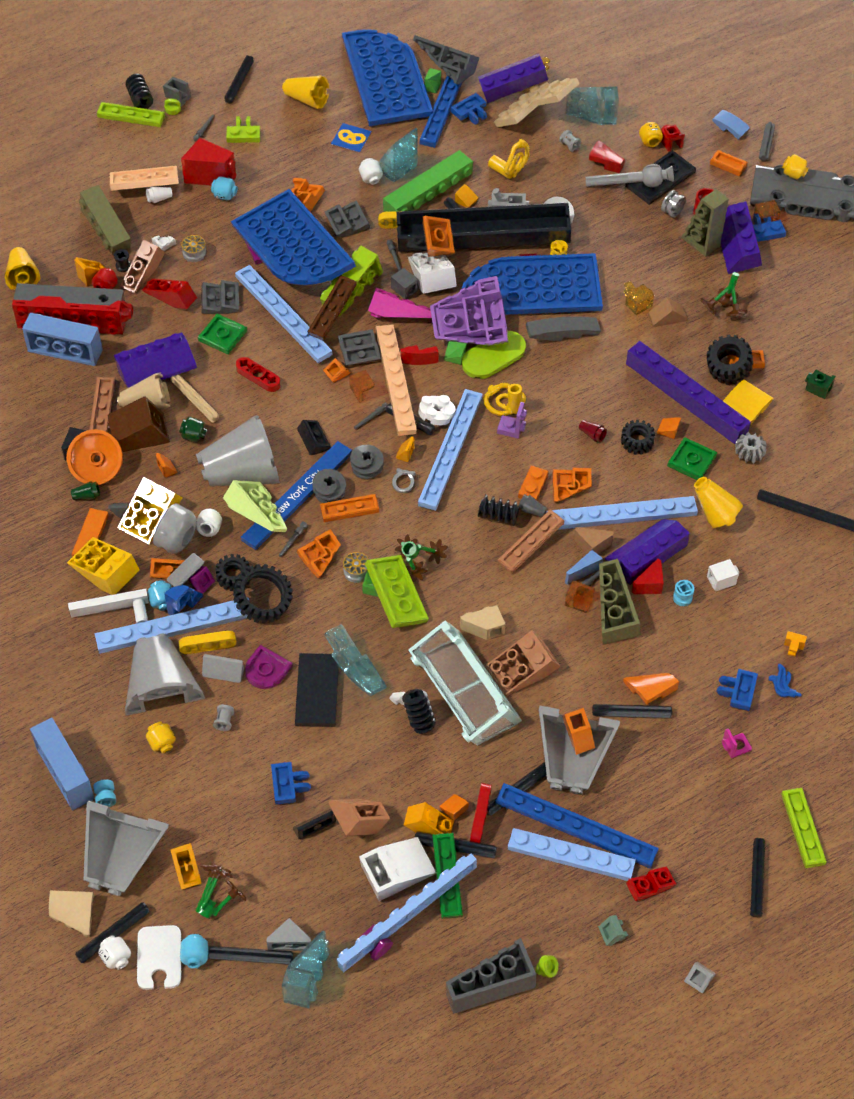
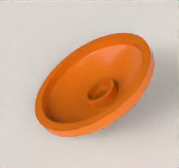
[67,429,123,485]

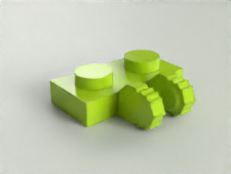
[226,116,260,143]

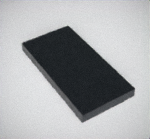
[625,150,696,205]
[295,653,339,727]

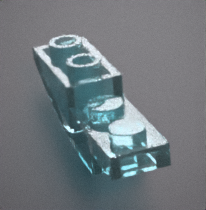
[324,624,387,696]

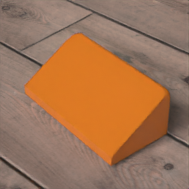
[150,558,189,580]

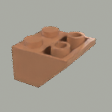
[328,799,390,836]

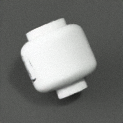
[359,158,383,185]
[196,509,222,537]
[98,936,131,970]

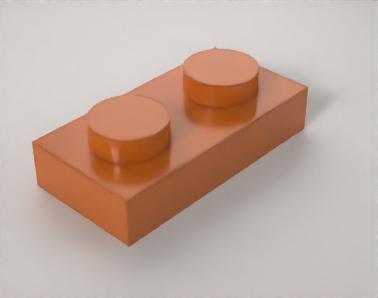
[518,465,549,500]

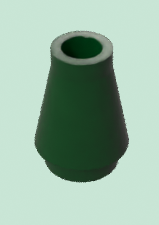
[71,481,100,500]

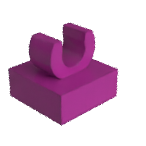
[189,566,215,594]

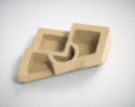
[49,890,94,937]

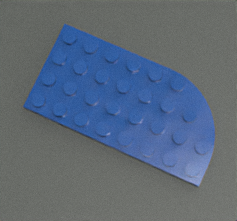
[342,29,433,126]
[231,189,356,285]
[462,253,603,315]

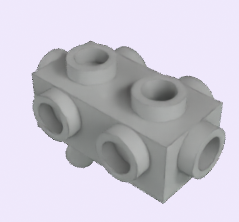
[488,188,529,207]

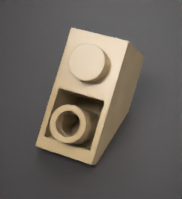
[460,605,506,640]

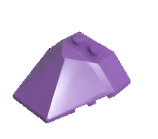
[430,276,508,345]

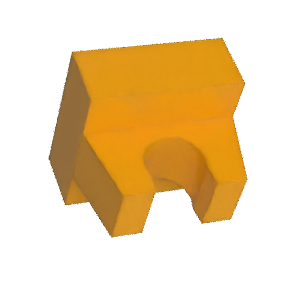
[784,631,807,657]

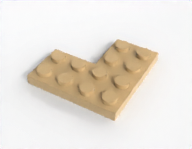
[494,78,580,127]

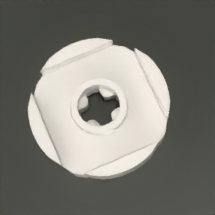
[418,395,456,425]

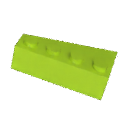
[320,246,383,316]

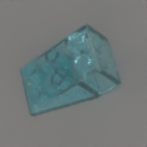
[566,86,619,125]
[380,128,418,182]
[282,931,330,1008]

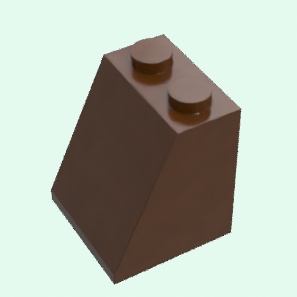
[107,396,170,452]

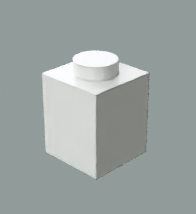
[707,559,739,592]

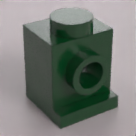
[805,370,836,399]

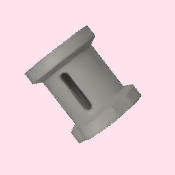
[559,130,581,152]
[213,704,234,731]

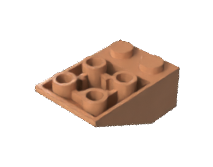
[485,630,560,697]

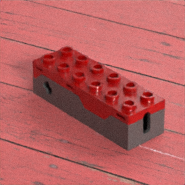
[12,283,133,335]

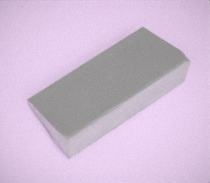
[167,553,204,587]
[202,654,244,683]

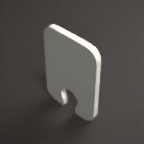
[137,925,181,990]

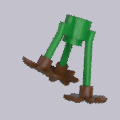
[395,534,448,582]
[195,863,246,919]

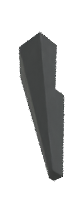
[413,35,480,85]

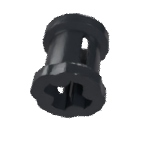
[113,249,131,272]

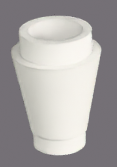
[146,187,172,204]

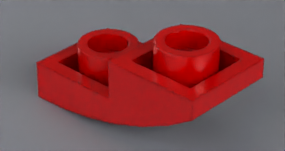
[400,345,439,365]
[626,866,676,901]

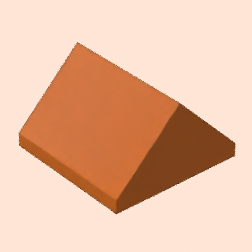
[423,216,455,257]

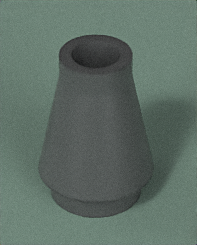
[518,494,547,518]

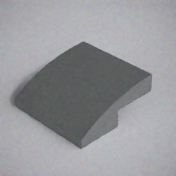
[325,200,370,237]
[201,280,239,314]
[338,329,381,366]

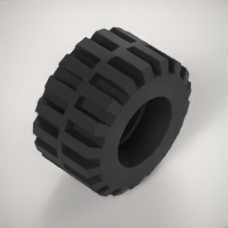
[706,335,753,385]

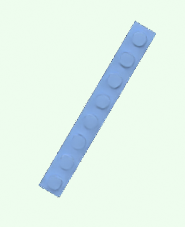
[235,265,332,363]
[418,389,482,511]
[545,496,698,530]
[94,597,249,654]
[337,854,477,973]

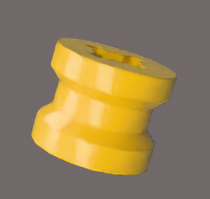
[550,240,568,255]

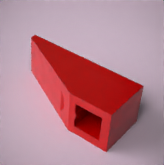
[142,279,197,309]

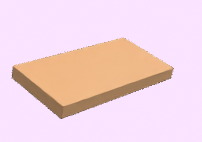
[110,166,179,191]

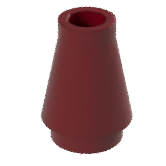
[579,420,607,442]

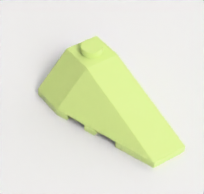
[223,480,287,532]

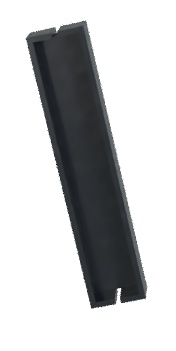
[396,203,571,252]

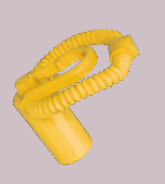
[488,139,530,179]
[483,383,526,416]

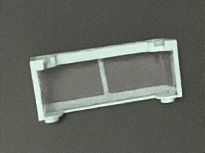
[409,620,522,745]

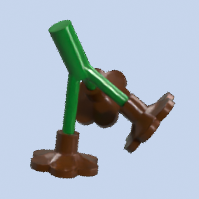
[700,272,748,317]

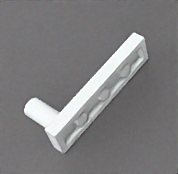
[68,589,149,624]

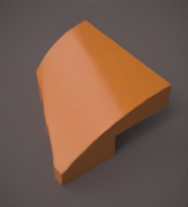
[292,178,325,212]
[552,468,592,502]
[297,529,341,578]
[623,673,679,705]

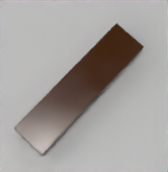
[307,275,357,341]

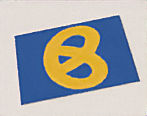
[331,123,372,152]

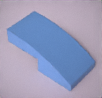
[712,110,750,139]

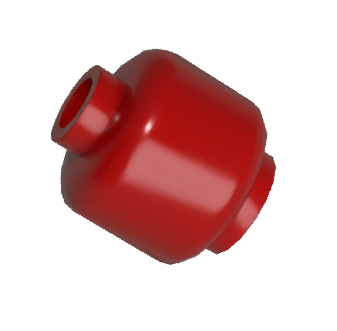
[92,268,118,289]

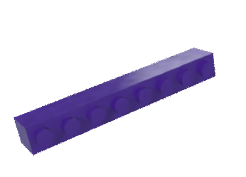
[626,341,751,444]

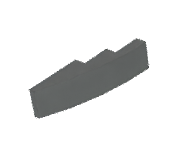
[525,317,601,341]

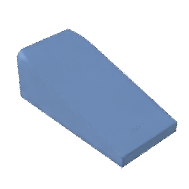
[565,550,603,585]

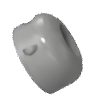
[153,503,197,554]

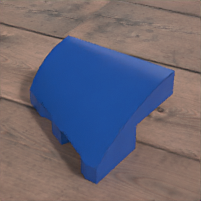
[164,585,204,615]

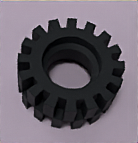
[621,420,655,455]
[215,554,250,591]

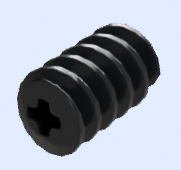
[125,73,153,109]
[478,494,519,526]
[402,689,436,734]

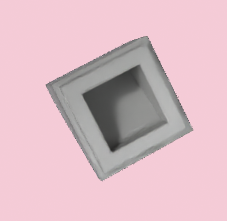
[684,962,716,993]

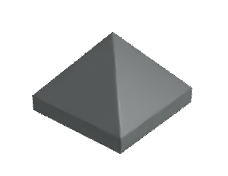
[108,502,129,518]

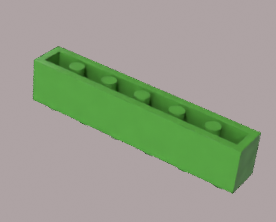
[383,150,473,220]

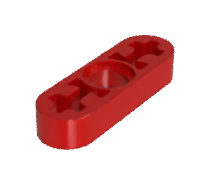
[236,357,281,392]
[470,783,492,843]

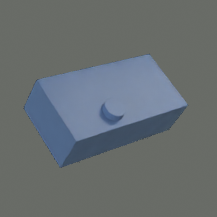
[22,313,103,366]
[30,718,94,811]

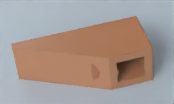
[120,240,165,293]

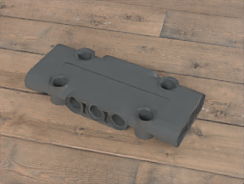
[750,165,854,222]

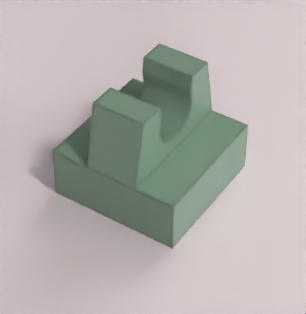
[598,915,628,946]

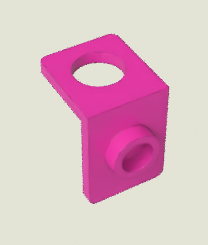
[722,729,752,758]

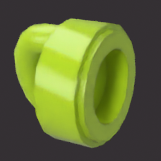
[164,98,181,115]
[535,955,558,978]

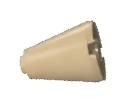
[117,372,170,409]

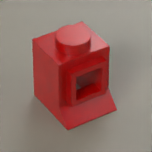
[660,124,685,152]

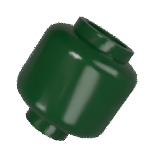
[179,417,207,443]

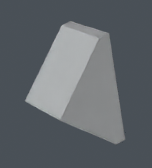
[267,918,311,951]

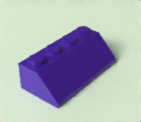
[478,53,548,103]
[721,201,762,274]
[114,332,197,388]
[605,519,690,585]

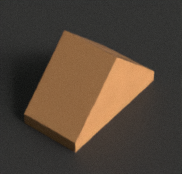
[648,297,688,327]
[574,527,614,554]

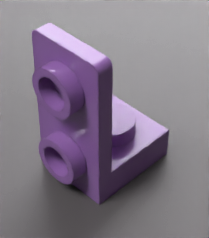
[497,402,527,438]

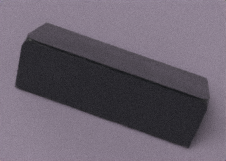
[297,420,331,455]
[293,809,336,840]

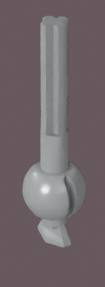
[586,164,674,187]

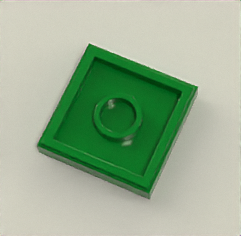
[198,314,247,354]
[667,437,717,480]

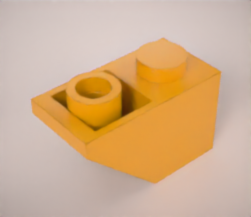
[404,802,454,834]

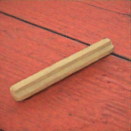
[170,374,219,423]

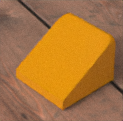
[455,184,478,208]
[396,436,415,462]

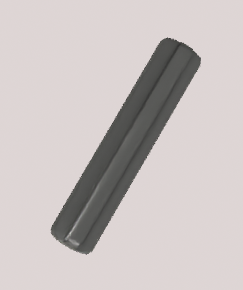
[759,122,775,162]

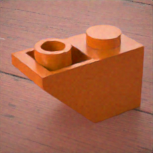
[562,708,595,755]

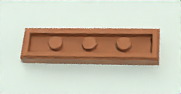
[89,377,116,433]
[498,509,564,574]

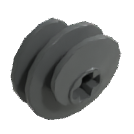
[350,445,384,479]
[312,469,346,503]

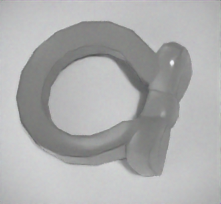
[392,468,416,493]

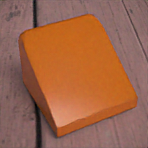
[323,358,350,383]
[657,417,681,439]
[156,453,177,478]
[439,794,469,821]

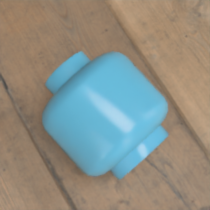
[211,177,238,201]
[147,580,172,611]
[180,934,209,969]

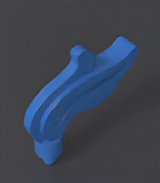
[768,664,802,698]

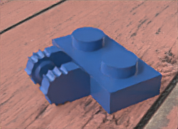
[451,93,487,125]
[753,212,786,242]
[716,669,758,711]
[271,762,311,805]

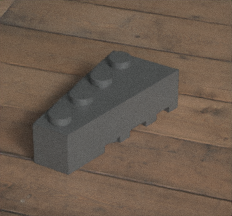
[446,938,536,1014]

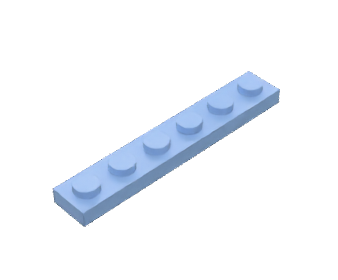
[508,828,636,881]

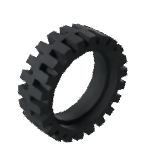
[233,564,293,623]

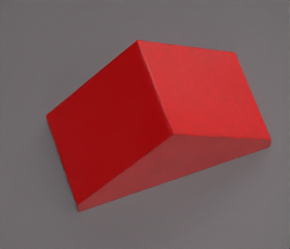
[632,558,664,595]

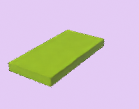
[365,555,429,628]

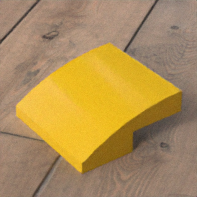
[723,379,773,425]

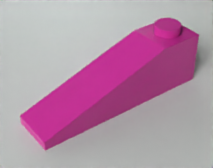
[368,288,432,318]

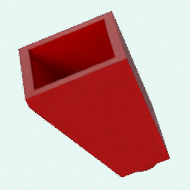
[181,138,237,186]

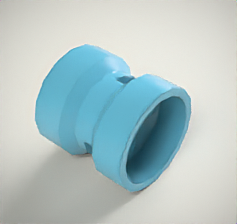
[673,580,694,607]
[93,780,117,807]

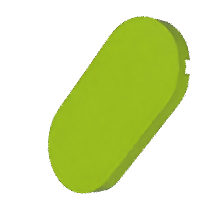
[462,331,526,379]

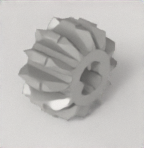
[735,432,767,464]

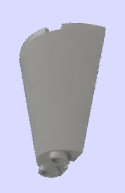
[196,415,280,486]
[125,633,205,716]
[539,706,620,794]
[84,801,169,896]

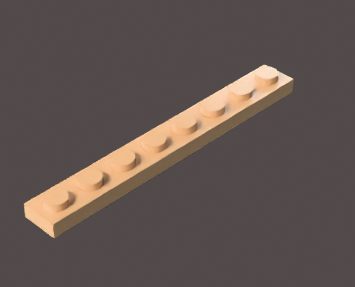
[376,325,417,436]

